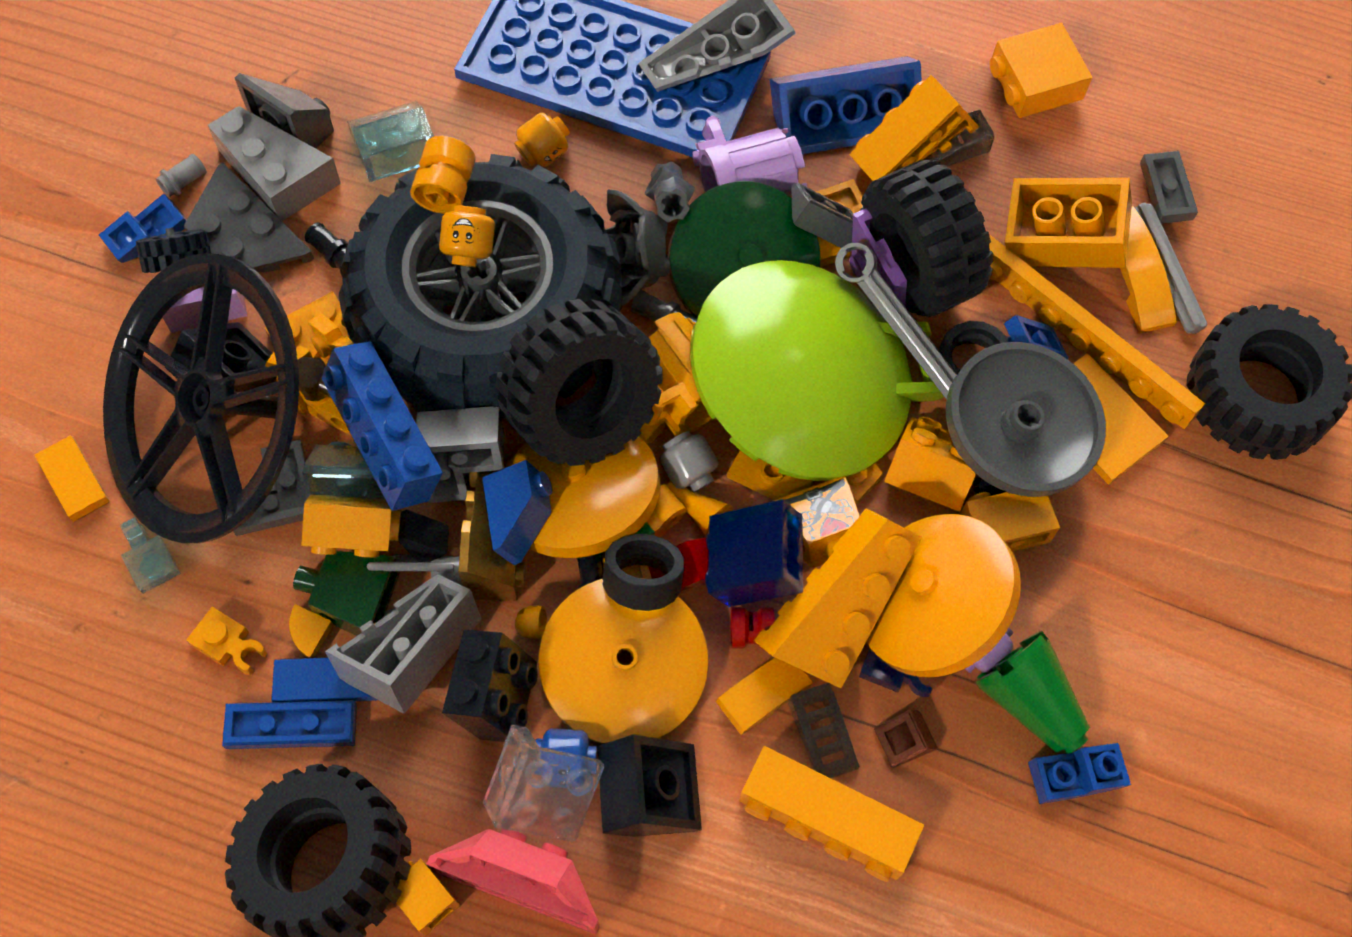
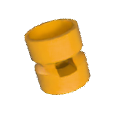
[410,136,476,214]

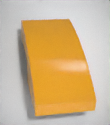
[715,658,813,735]

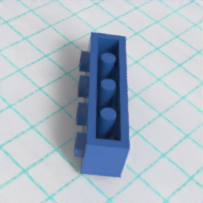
[322,341,443,511]

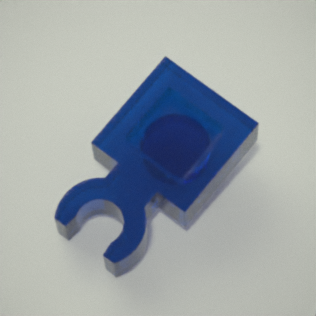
[859,648,932,697]

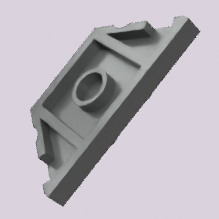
[184,162,314,273]

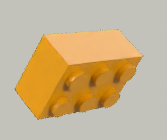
[1005,178,1132,268]

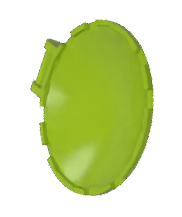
[690,260,944,481]

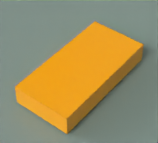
[34,435,110,522]

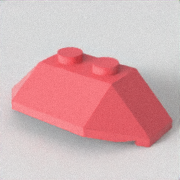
[426,827,599,935]

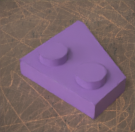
[849,208,907,306]

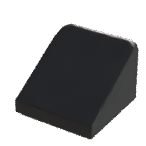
[398,509,449,562]

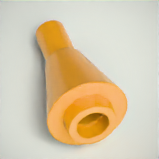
[667,481,734,537]

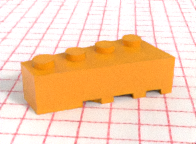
[753,508,922,688]

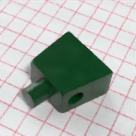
[293,551,401,636]

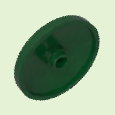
[668,181,821,318]

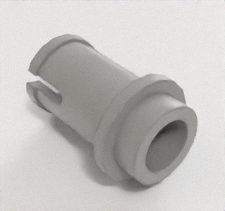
[156,154,207,197]

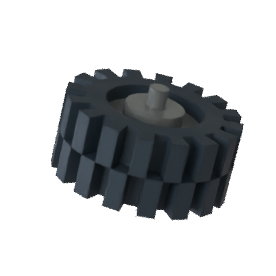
[135,227,211,273]

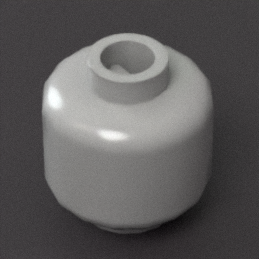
[660,431,719,492]

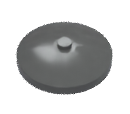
[946,342,1106,497]

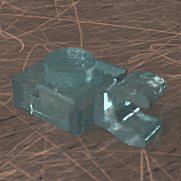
[120,517,181,594]

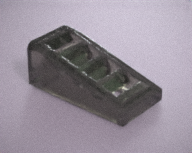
[923,109,995,166]
[788,683,860,778]

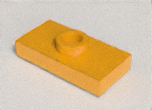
[727,451,814,500]

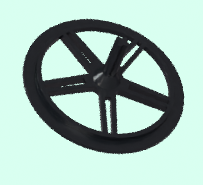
[103,253,299,543]

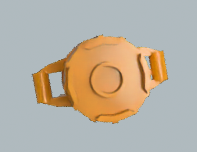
[645,312,717,436]

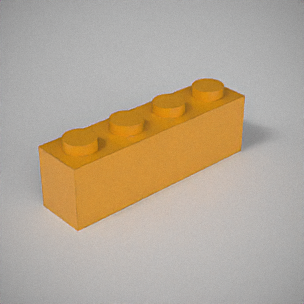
[739,746,924,881]

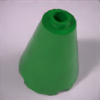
[975,631,1090,754]

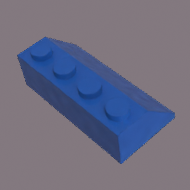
[769,56,922,154]

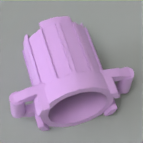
[692,116,807,198]

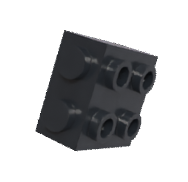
[442,630,538,744]

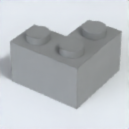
[416,406,505,503]

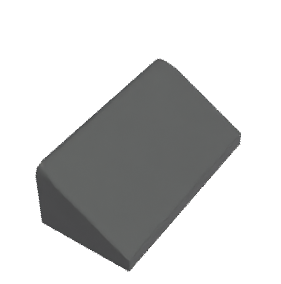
[791,183,853,248]

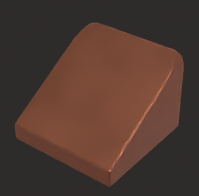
[874,710,937,768]

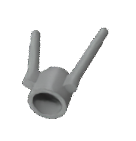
[367,554,463,617]

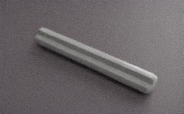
[1135,203,1207,334]

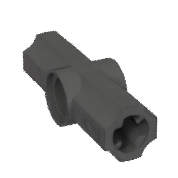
[645,161,695,222]

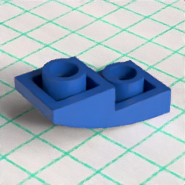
[1028,743,1131,804]

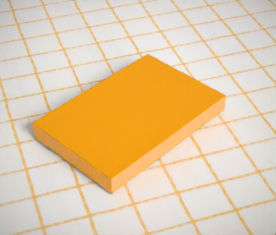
[1073,353,1169,485]

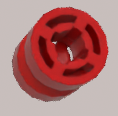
[730,607,775,649]

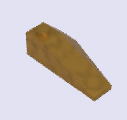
[458,471,526,601]

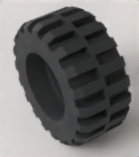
[860,160,993,317]
[496,299,663,466]
[1187,304,1352,460]
[225,764,411,937]

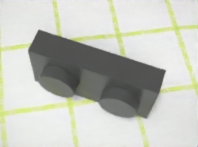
[1140,151,1198,224]

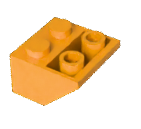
[884,417,976,512]

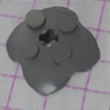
[605,189,670,306]

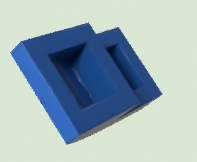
[99,193,187,263]

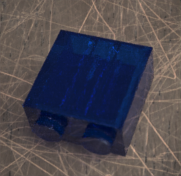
[705,499,803,607]

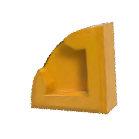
[289,604,334,658]

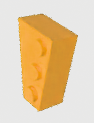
[849,75,979,181]

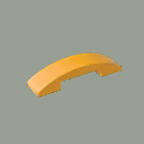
[1120,206,1177,333]

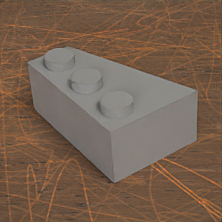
[208,106,341,221]
[325,574,482,714]

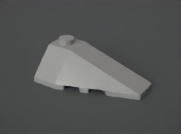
[638,0,796,92]

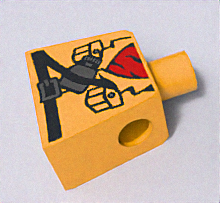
[773,476,860,568]

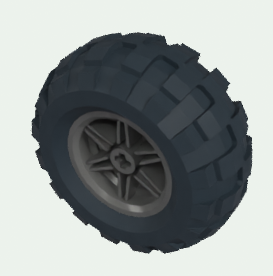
[339,154,622,419]

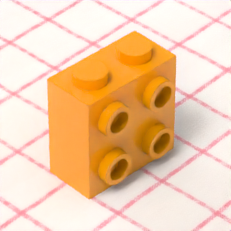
[989,23,1093,118]
[301,494,400,557]

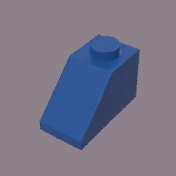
[482,460,552,565]

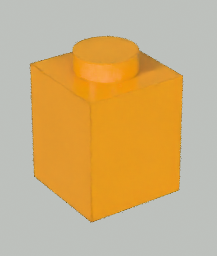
[396,859,461,936]

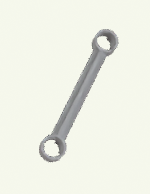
[835,243,957,400]

